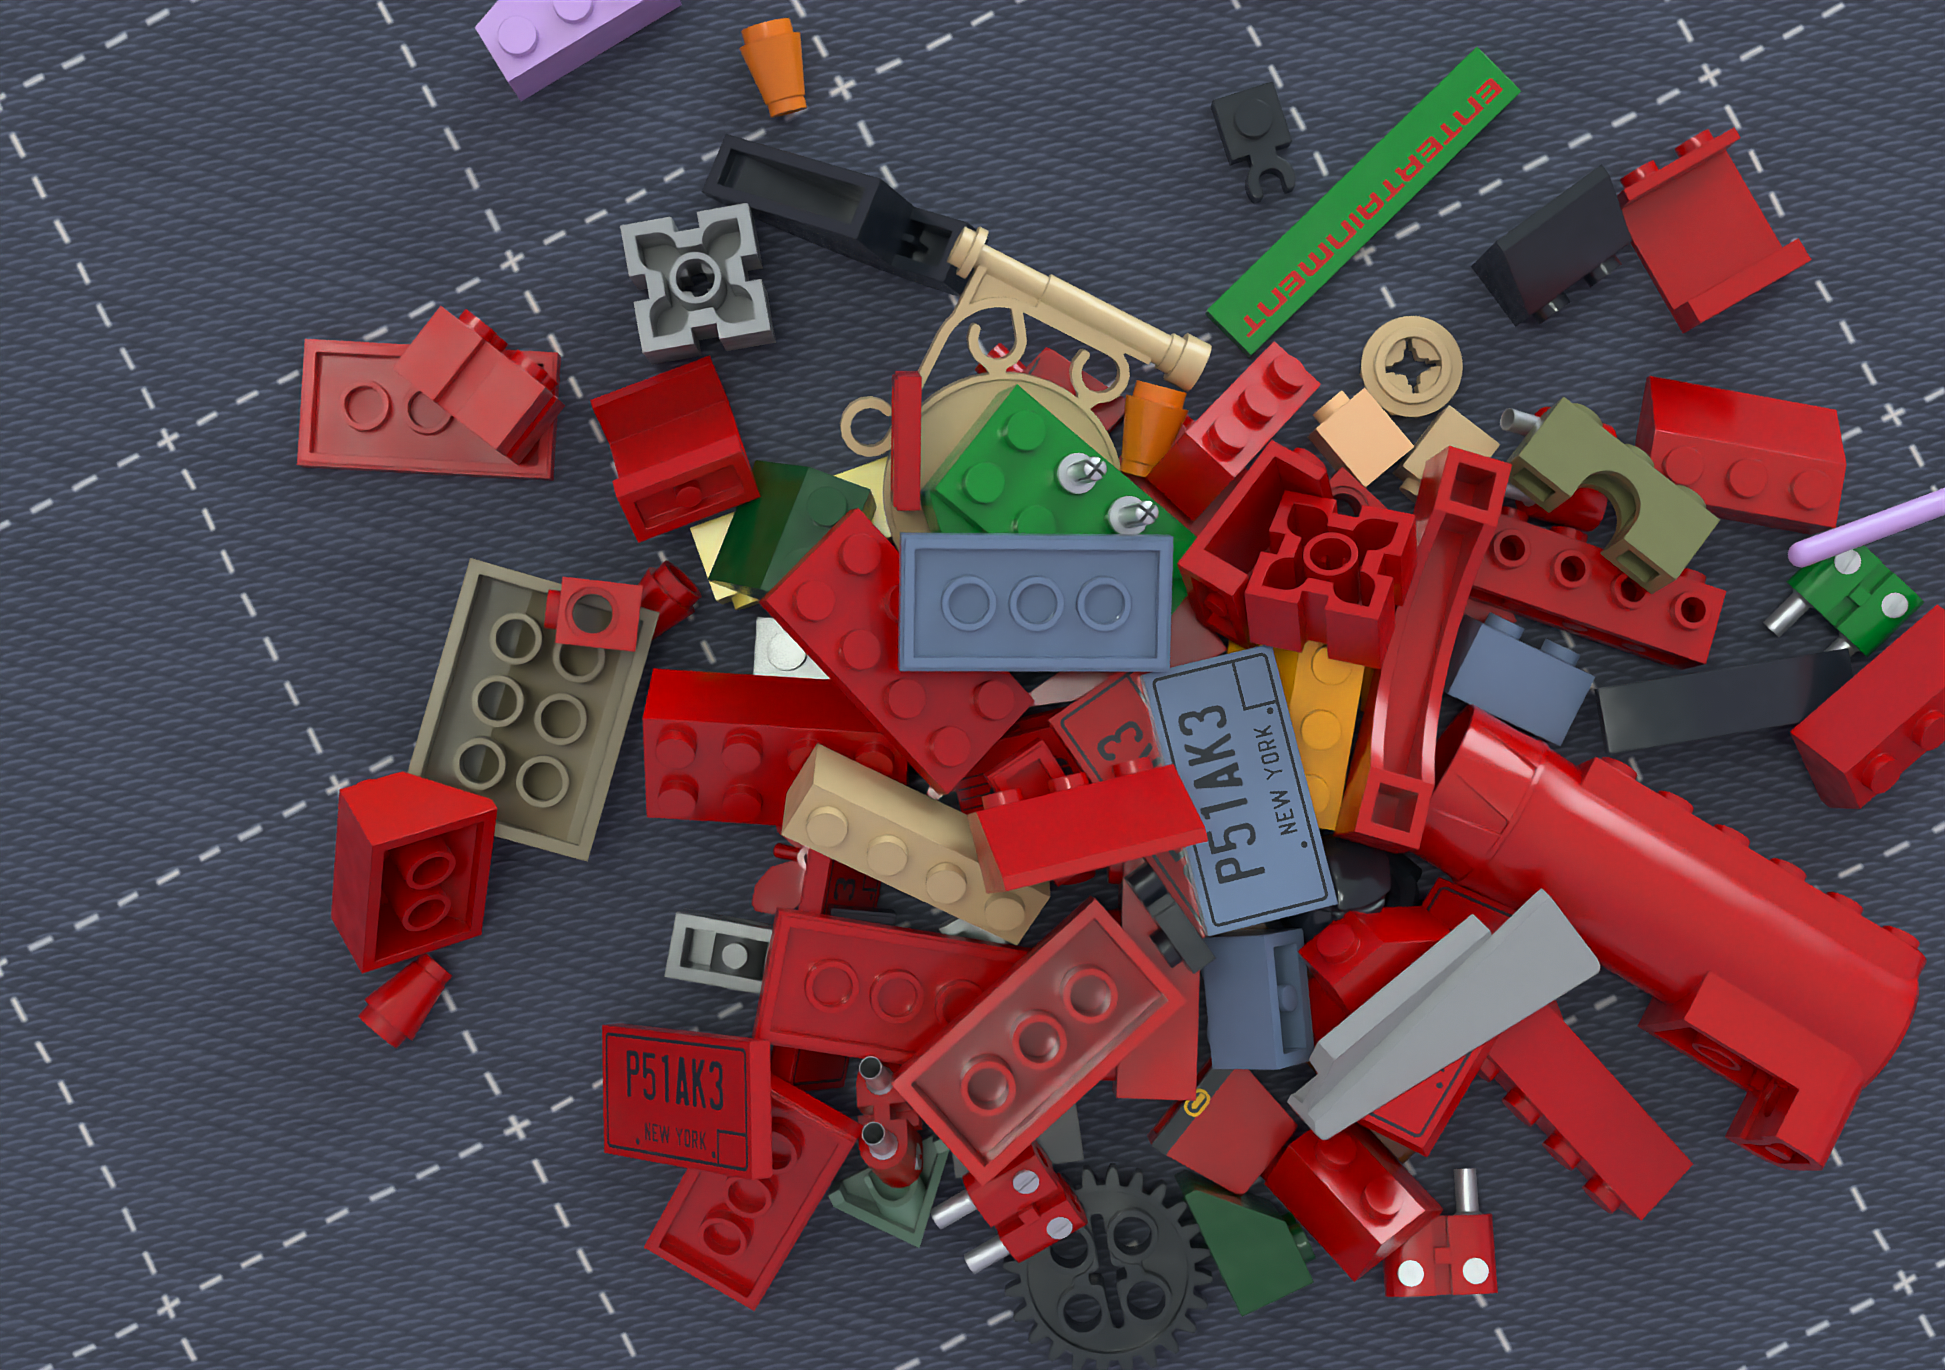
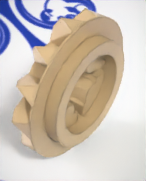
[1360,316,1463,418]

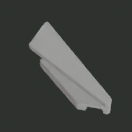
[1287,888,1600,1140]

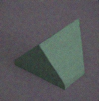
[828,1133,950,1248]

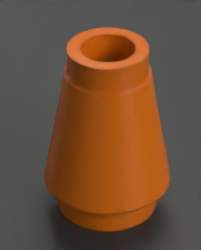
[739,18,807,118]
[1119,380,1189,478]

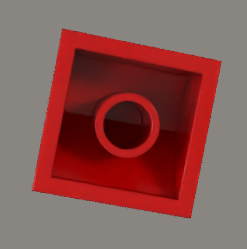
[1264,1122,1444,1282]

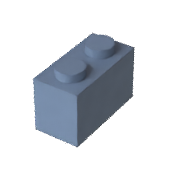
[1443,612,1595,746]
[1201,928,1314,1070]

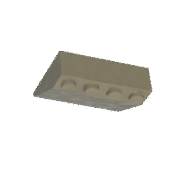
[407,558,660,862]

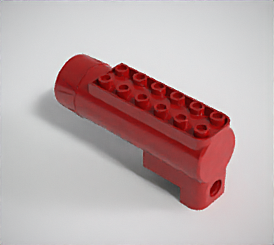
[1410,704,1927,1171]

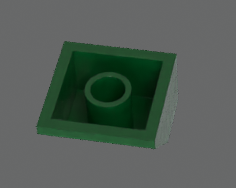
[708,460,877,600]
[1174,1170,1316,1317]

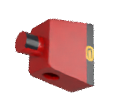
[1147,1056,1298,1196]

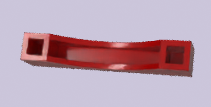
[1333,446,1512,854]

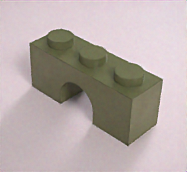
[1506,397,1720,594]

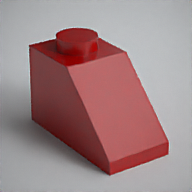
[1297,906,1451,1016]

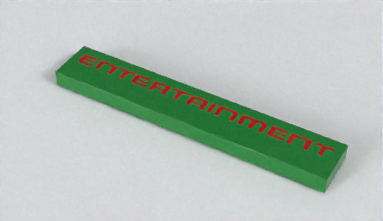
[1205,47,1521,358]

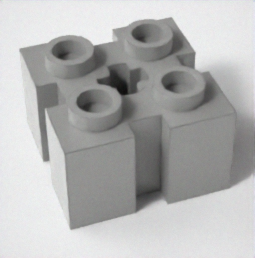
[620,203,776,365]

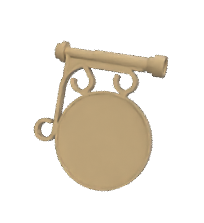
[840,227,1212,551]

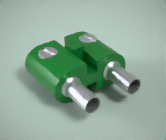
[1763,545,1925,658]

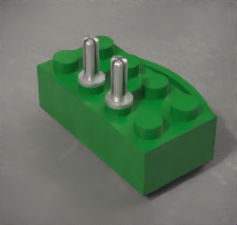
[920,384,1197,615]

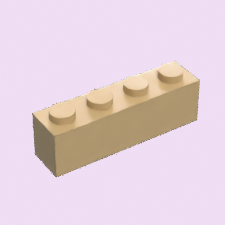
[781,743,1050,945]

